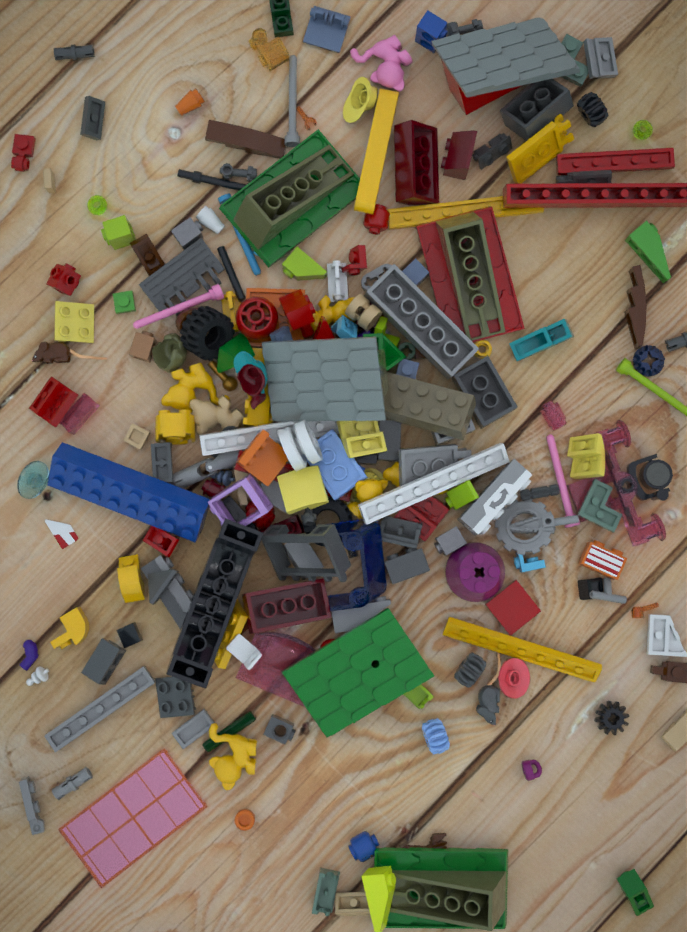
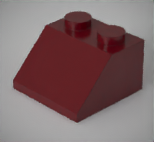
[440,130,477,180]

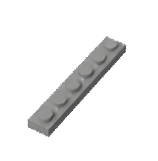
[44,666,156,752]

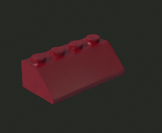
[394,120,439,205]

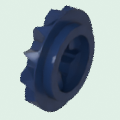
[633,345,665,377]

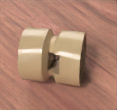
[345,294,383,331]

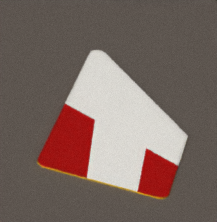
[45,519,79,549]

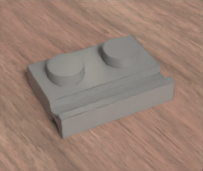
[583,37,618,79]

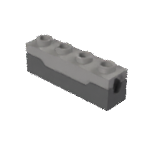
[141,555,193,630]

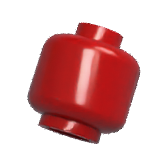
[245,501,276,528]

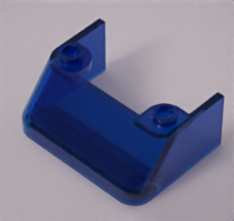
[328,519,387,611]

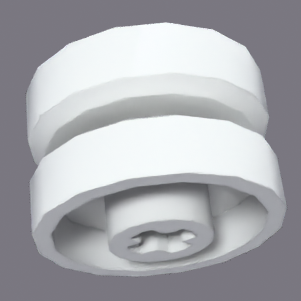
[278,419,323,472]

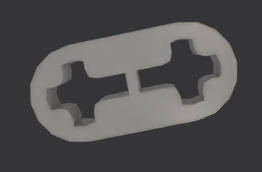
[361,264,392,291]

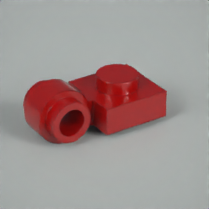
[11,134,36,172]

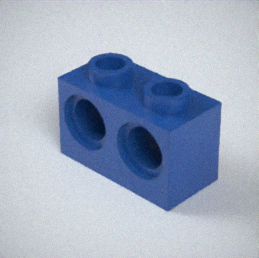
[415,10,448,53]

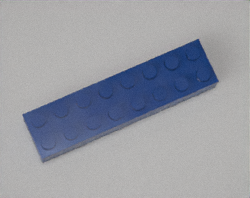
[47,442,210,543]

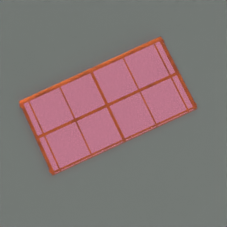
[58,748,208,888]

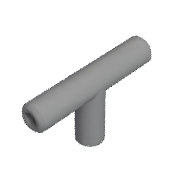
[590,577,627,604]

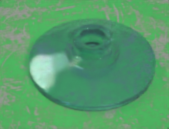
[17,461,49,499]

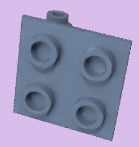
[303,6,351,53]

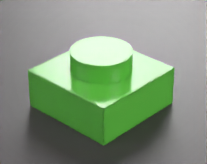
[113,291,136,314]

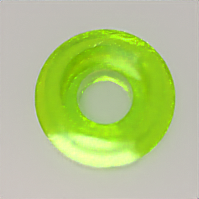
[633,120,653,140]
[87,195,107,215]

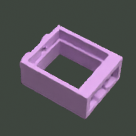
[208,474,273,526]

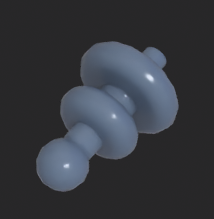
[210,470,235,486]

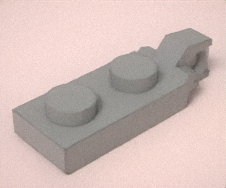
[19,776,45,835]

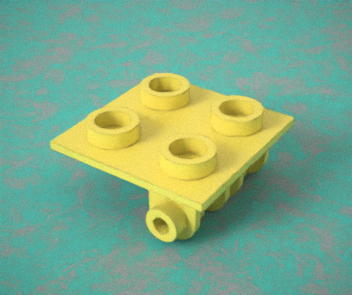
[54,301,94,343]

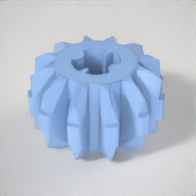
[422,718,450,754]

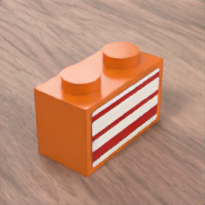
[578,540,627,580]

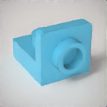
[331,315,358,338]
[514,553,546,572]

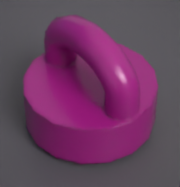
[521,759,542,781]

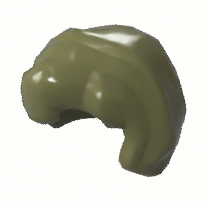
[152,333,187,373]

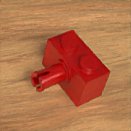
[279,289,316,337]

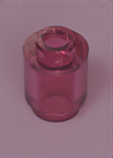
[540,400,567,431]

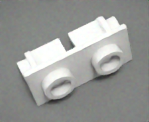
[327,260,348,302]

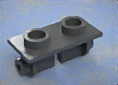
[472,133,512,170]

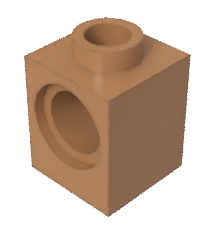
[129,331,157,363]

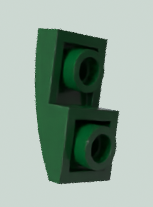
[269,0,294,38]

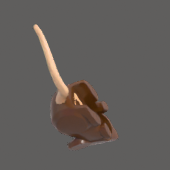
[32,342,107,364]

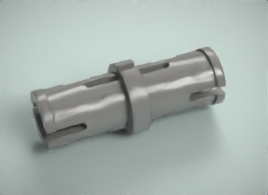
[52,767,93,800]

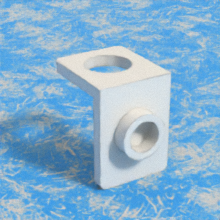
[226,634,262,670]

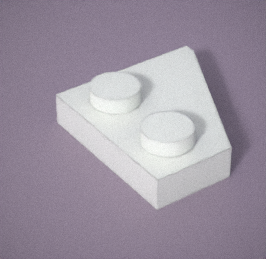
[647,614,687,657]

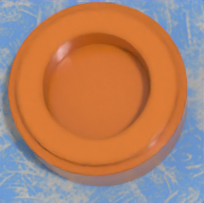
[235,809,255,831]

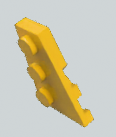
[214,599,248,669]

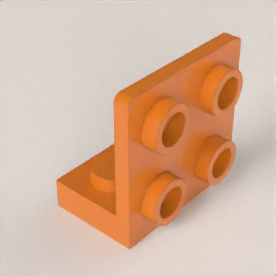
[236,429,288,486]

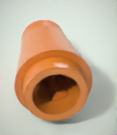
[175,89,205,116]

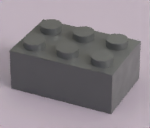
[500,79,574,141]
[452,356,518,429]

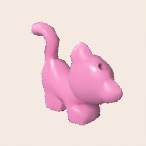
[350,35,413,92]

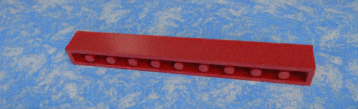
[503,183,687,208]

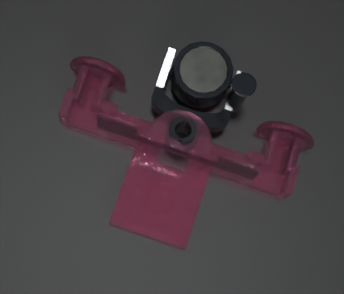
[567,420,673,546]

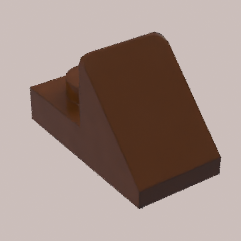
[130,233,165,276]

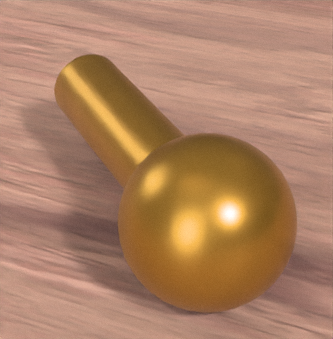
[207,360,238,392]

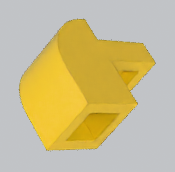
[117,554,145,603]
[50,607,89,650]

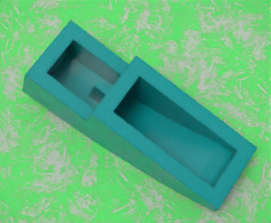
[509,319,574,361]

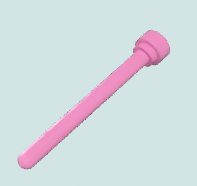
[133,284,224,329]
[546,434,580,528]

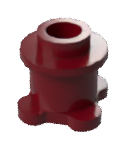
[201,478,226,498]

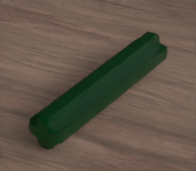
[203,711,256,752]

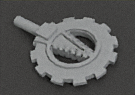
[495,499,579,555]

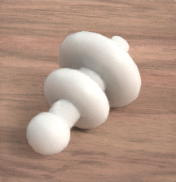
[26,666,49,686]

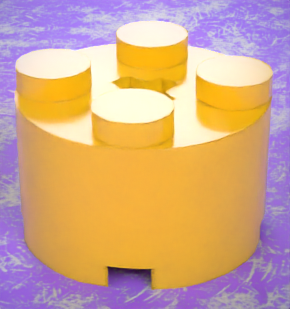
[155,409,195,445]

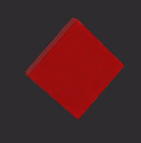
[485,580,541,636]

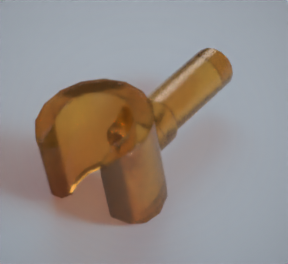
[296,106,317,130]
[631,602,659,618]

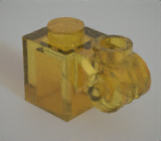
[248,28,289,71]

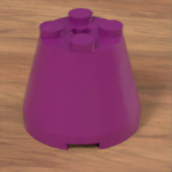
[445,542,505,602]

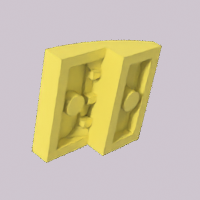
[336,421,387,458]
[567,433,605,479]
[277,465,329,515]

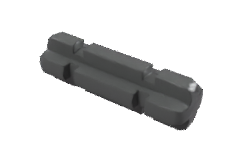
[520,484,559,501]

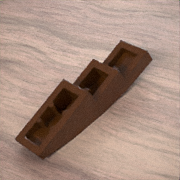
[205,120,286,159]
[624,265,647,349]

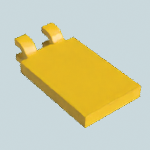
[506,114,574,184]

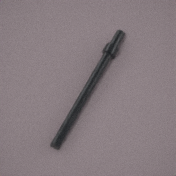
[177,169,246,191]

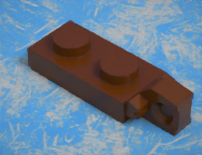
[650,661,687,683]

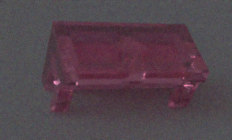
[59,393,100,435]

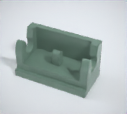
[312,868,340,916]

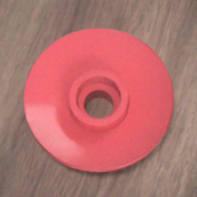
[498,658,530,699]

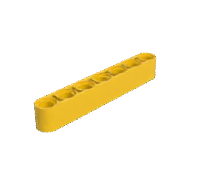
[354,88,399,214]

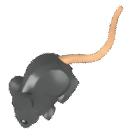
[476,652,501,725]

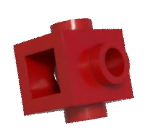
[46,263,81,296]

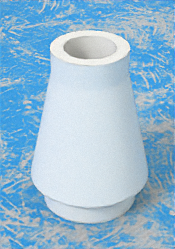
[196,206,225,235]

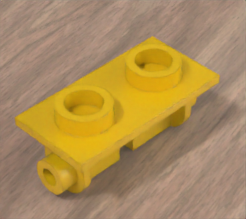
[221,291,241,332]

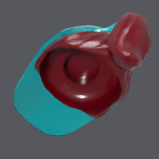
[234,351,268,410]

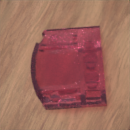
[235,632,316,707]

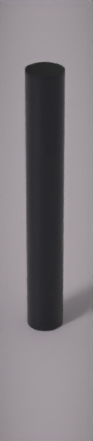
[217,246,246,302]

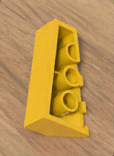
[243,348,274,428]

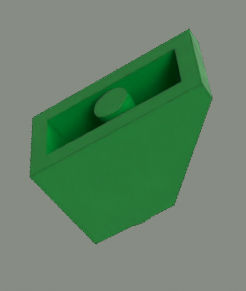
[617,869,654,916]

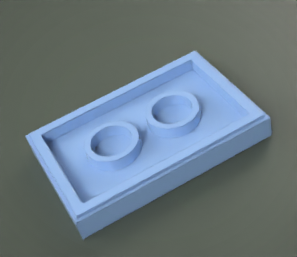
[306,429,368,501]

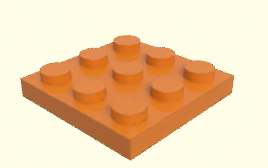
[245,288,305,348]

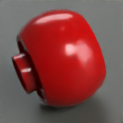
[235,296,279,340]

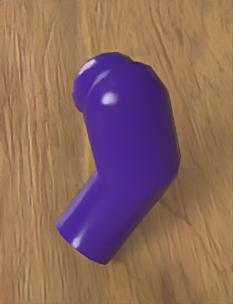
[19,640,39,671]

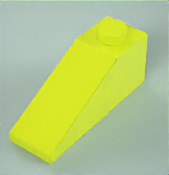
[361,866,396,932]

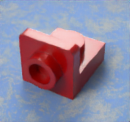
[341,245,367,276]

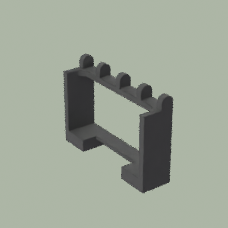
[261,524,351,582]

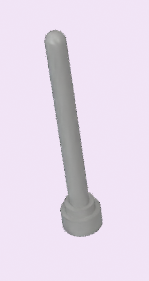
[285,55,300,147]

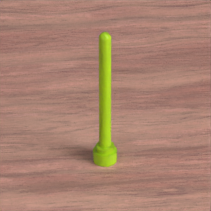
[616,358,687,416]

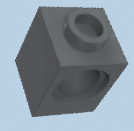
[263,714,296,744]

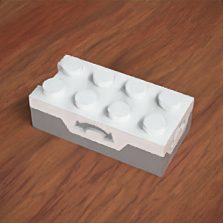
[457,459,532,536]

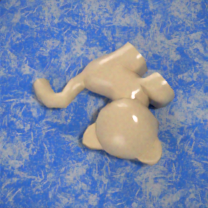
[190,395,245,435]

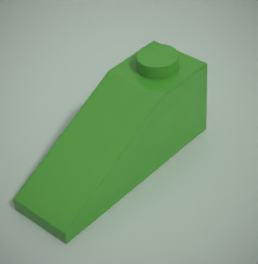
[625,220,671,284]

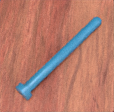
[218,193,261,276]

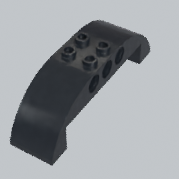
[166,518,263,689]

